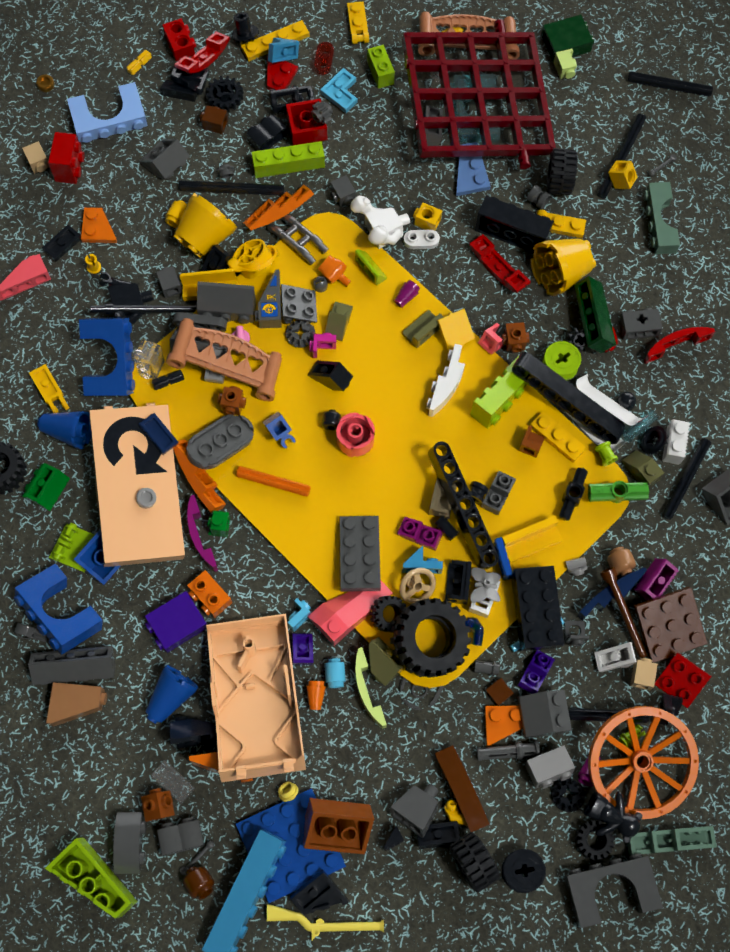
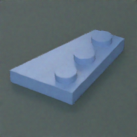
[456,142,491,196]

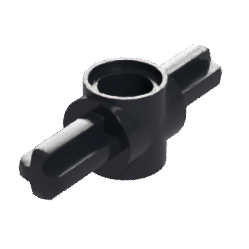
[559,468,588,521]

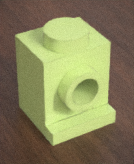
[554,49,577,79]

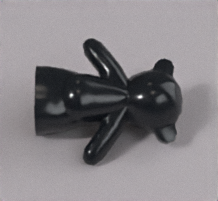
[584,791,643,843]

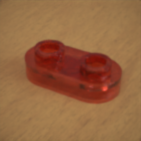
[314,42,334,75]

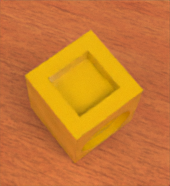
[608,160,638,189]
[413,203,442,231]

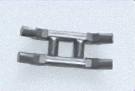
[267,215,329,265]

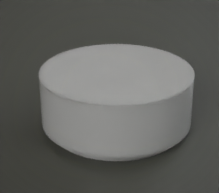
[136,488,156,509]

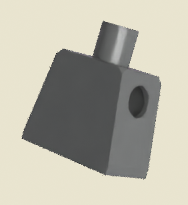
[390,784,439,838]

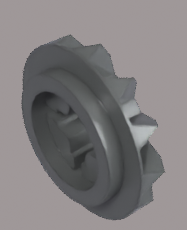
[286,320,315,348]

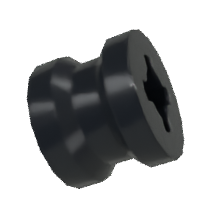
[469,481,489,504]

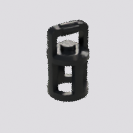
[270,85,315,114]

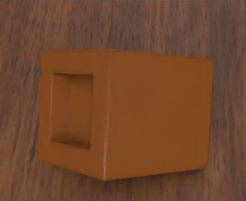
[519,425,545,458]

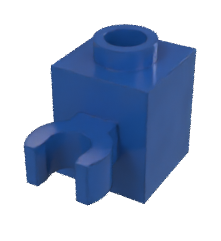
[263,412,296,449]

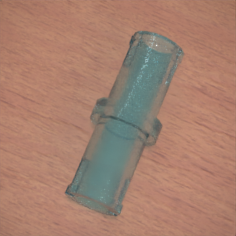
[623,410,659,442]

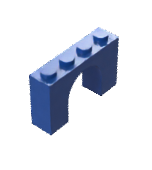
[79,318,135,396]
[14,564,103,655]

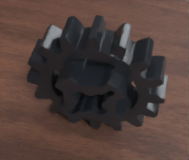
[206,76,244,112]

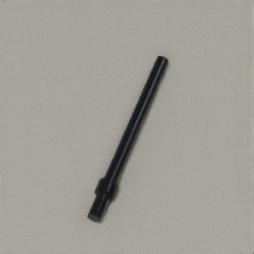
[90,303,197,314]

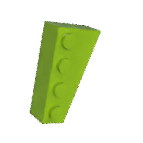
[470,356,530,429]
[45,838,138,919]

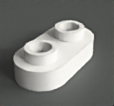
[404,230,440,249]

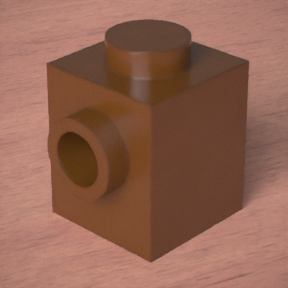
[200,105,228,134]

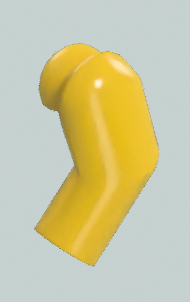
[444,800,467,826]

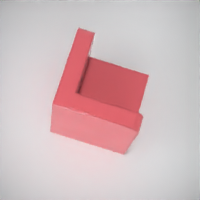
[478,323,504,355]

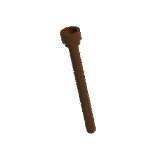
[600,567,646,658]

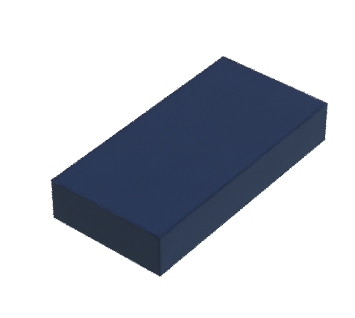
[138,413,179,455]

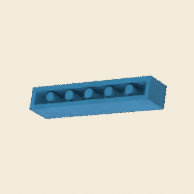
[202,829,287,952]

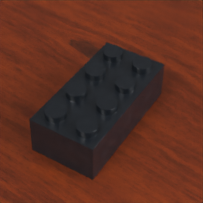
[475,195,554,253]
[511,566,565,652]

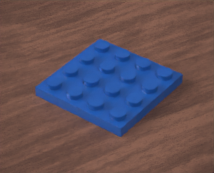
[236,788,346,903]

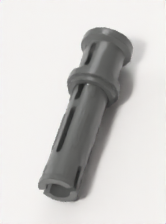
[477,740,540,761]

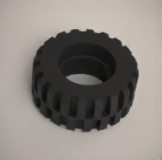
[390,598,472,678]

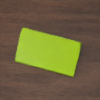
[355,249,387,285]

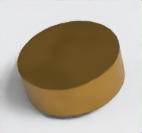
[36,74,55,92]

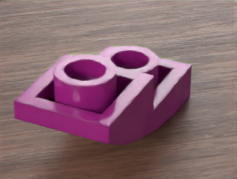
[397,517,443,551]

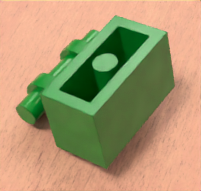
[22,463,70,511]

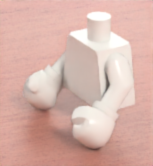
[350,196,410,249]

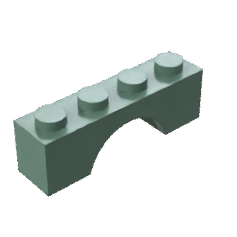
[644,182,680,255]

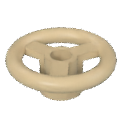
[399,568,436,604]

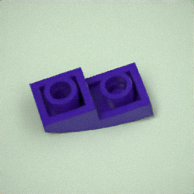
[518,650,555,694]

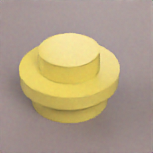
[278,782,298,802]

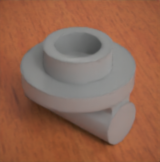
[565,557,587,576]

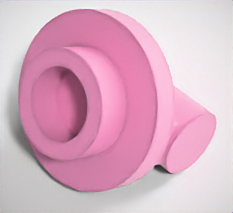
[232,326,250,342]

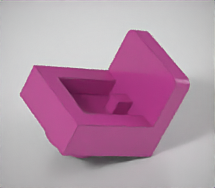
[310,333,337,358]

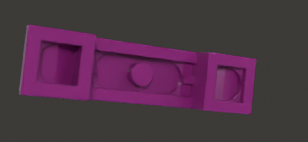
[187,495,218,572]

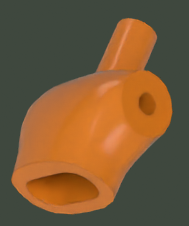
[318,255,351,287]

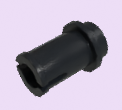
[435,516,459,541]

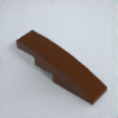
[434,745,490,832]

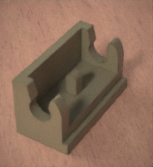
[429,477,457,519]

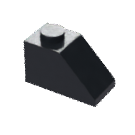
[308,360,353,391]

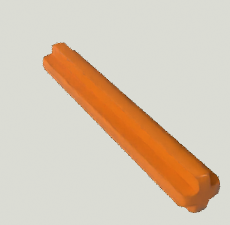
[236,466,311,497]

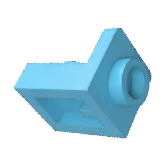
[287,598,311,632]

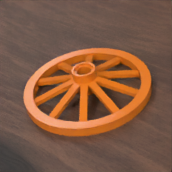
[588,706,699,819]

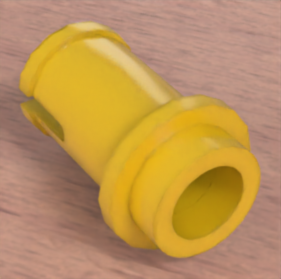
[85,254,101,274]

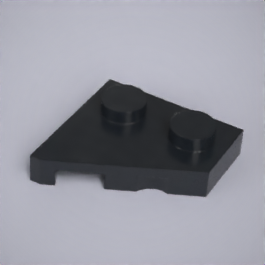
[171,66,209,95]
[290,869,349,915]

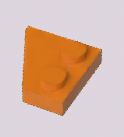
[81,207,117,243]
[485,706,523,746]

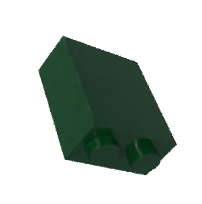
[541,15,594,62]

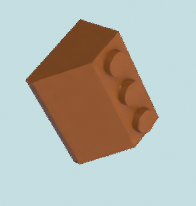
[303,798,375,855]

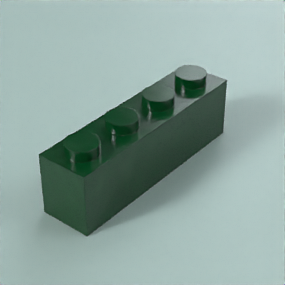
[574,276,616,353]

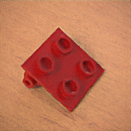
[654,652,712,708]

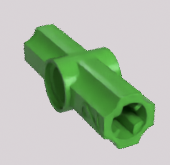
[588,481,649,503]

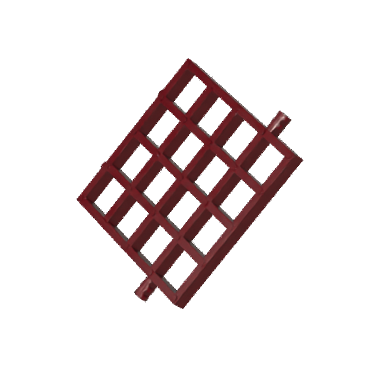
[402,19,556,170]

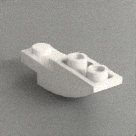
[426,344,465,417]

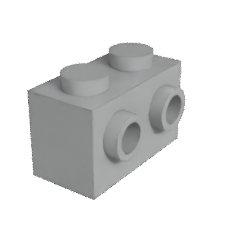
[525,745,575,789]

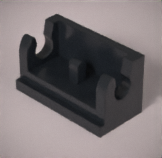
[445,560,472,605]

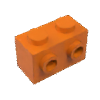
[187,570,232,618]

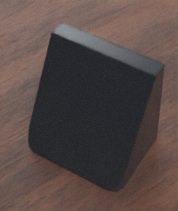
[384,826,404,851]

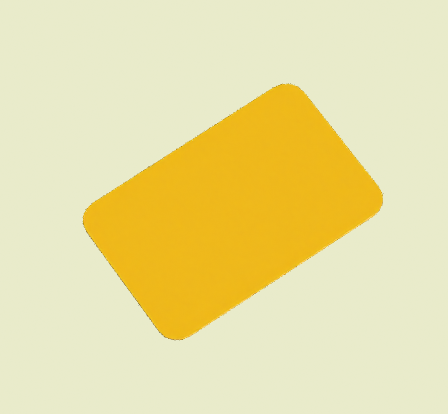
[130,212,629,689]

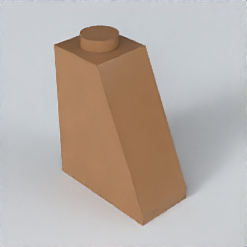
[46,682,107,726]

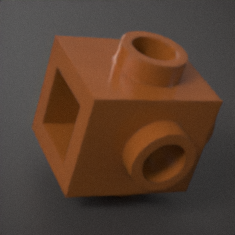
[502,322,529,353]
[218,386,246,416]
[141,788,175,822]

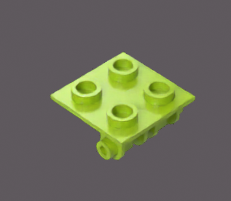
[49,523,95,573]

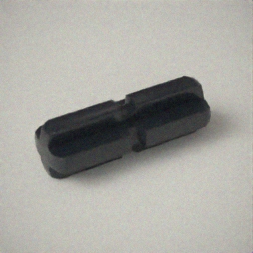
[152,370,184,390]

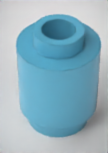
[325,658,346,688]

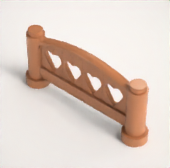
[418,12,520,60]
[166,318,282,401]

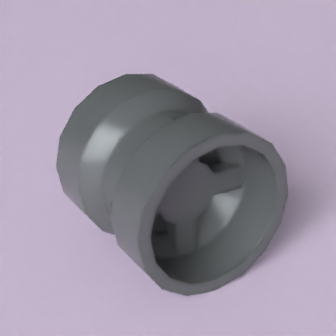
[526,185,551,210]

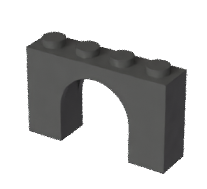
[564,853,663,928]

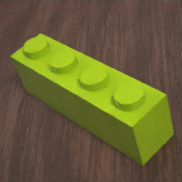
[252,141,325,178]

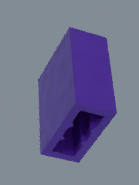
[145,591,207,653]

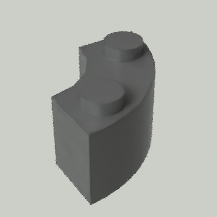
[113,812,147,874]

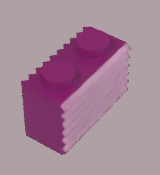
[634,558,679,600]

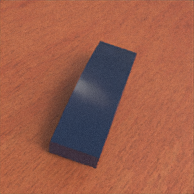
[577,567,647,621]

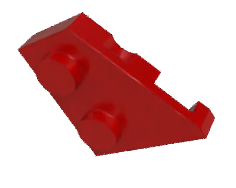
[267,56,298,90]

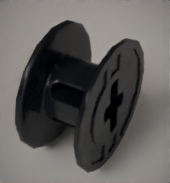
[502,849,546,893]

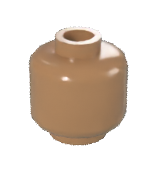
[607,547,636,577]

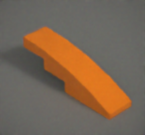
[243,185,314,230]
[173,439,226,513]

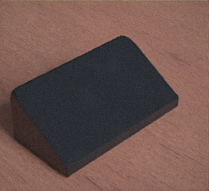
[160,80,197,102]

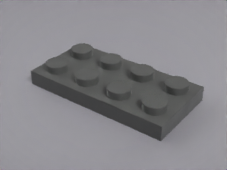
[340,516,381,592]

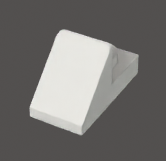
[594,642,636,672]

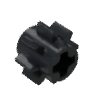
[566,327,587,350]

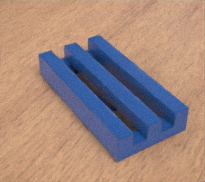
[493,537,513,581]

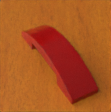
[174,31,230,73]
[469,234,531,293]
[644,327,716,364]

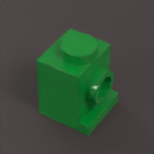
[208,511,231,537]

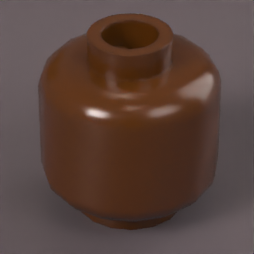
[183,866,214,900]

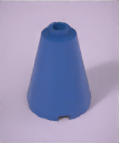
[37,411,92,449]
[145,665,199,724]

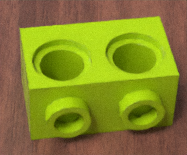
[367,45,395,89]

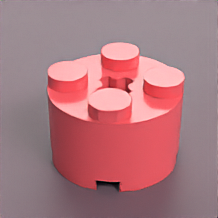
[336,413,375,457]

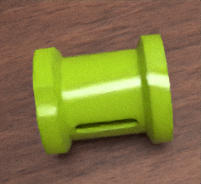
[594,441,618,466]

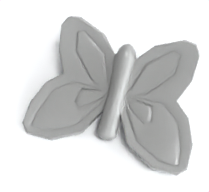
[470,568,501,603]

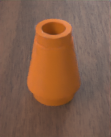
[306,681,326,710]

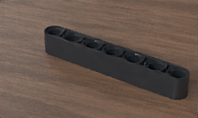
[512,352,625,444]
[428,441,499,570]

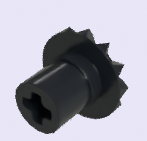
[232,12,259,44]

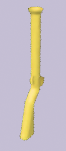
[267,904,384,940]

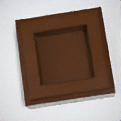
[485,678,514,706]

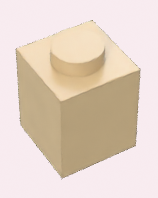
[22,141,50,174]
[630,658,658,691]

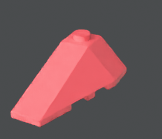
[307,580,393,646]

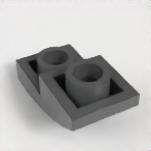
[481,471,516,515]

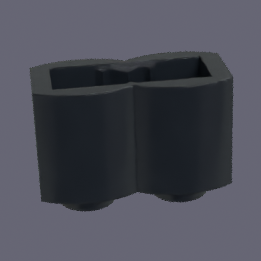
[247,114,287,151]

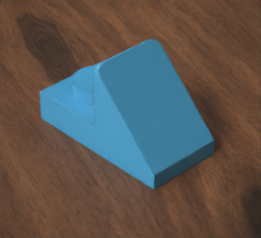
[268,38,299,63]
[402,546,443,574]

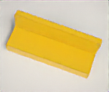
[180,268,238,301]
[502,515,562,563]

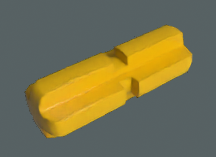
[126,50,152,75]

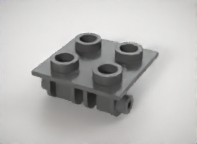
[281,284,317,324]

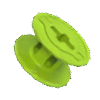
[542,341,581,381]

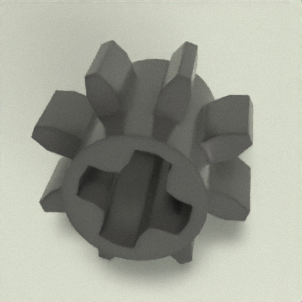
[311,101,333,124]

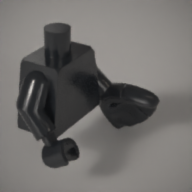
[99,272,154,324]

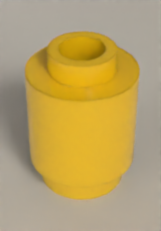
[165,200,187,228]

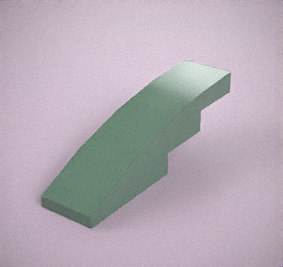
[627,826,717,855]

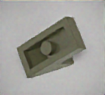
[325,302,353,341]

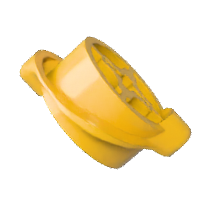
[227,239,279,278]

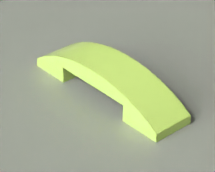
[355,647,387,729]

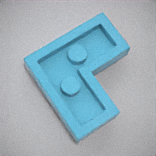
[320,68,358,113]

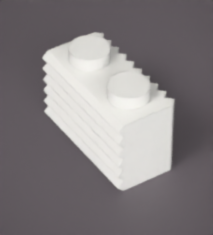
[662,419,691,465]

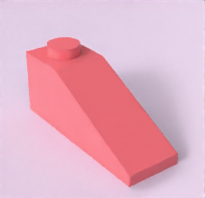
[0,254,51,301]

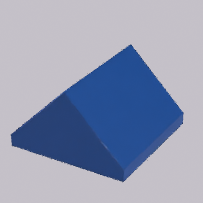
[73,530,120,585]

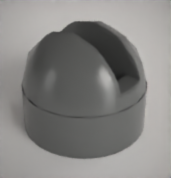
[313,276,328,292]

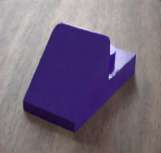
[292,634,313,665]

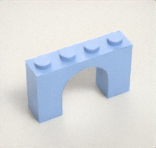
[67,82,148,143]

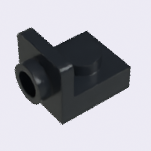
[658,693,683,726]

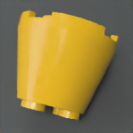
[173,193,237,259]
[530,238,596,296]

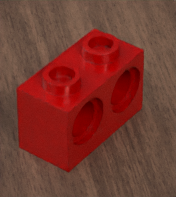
[162,18,196,61]

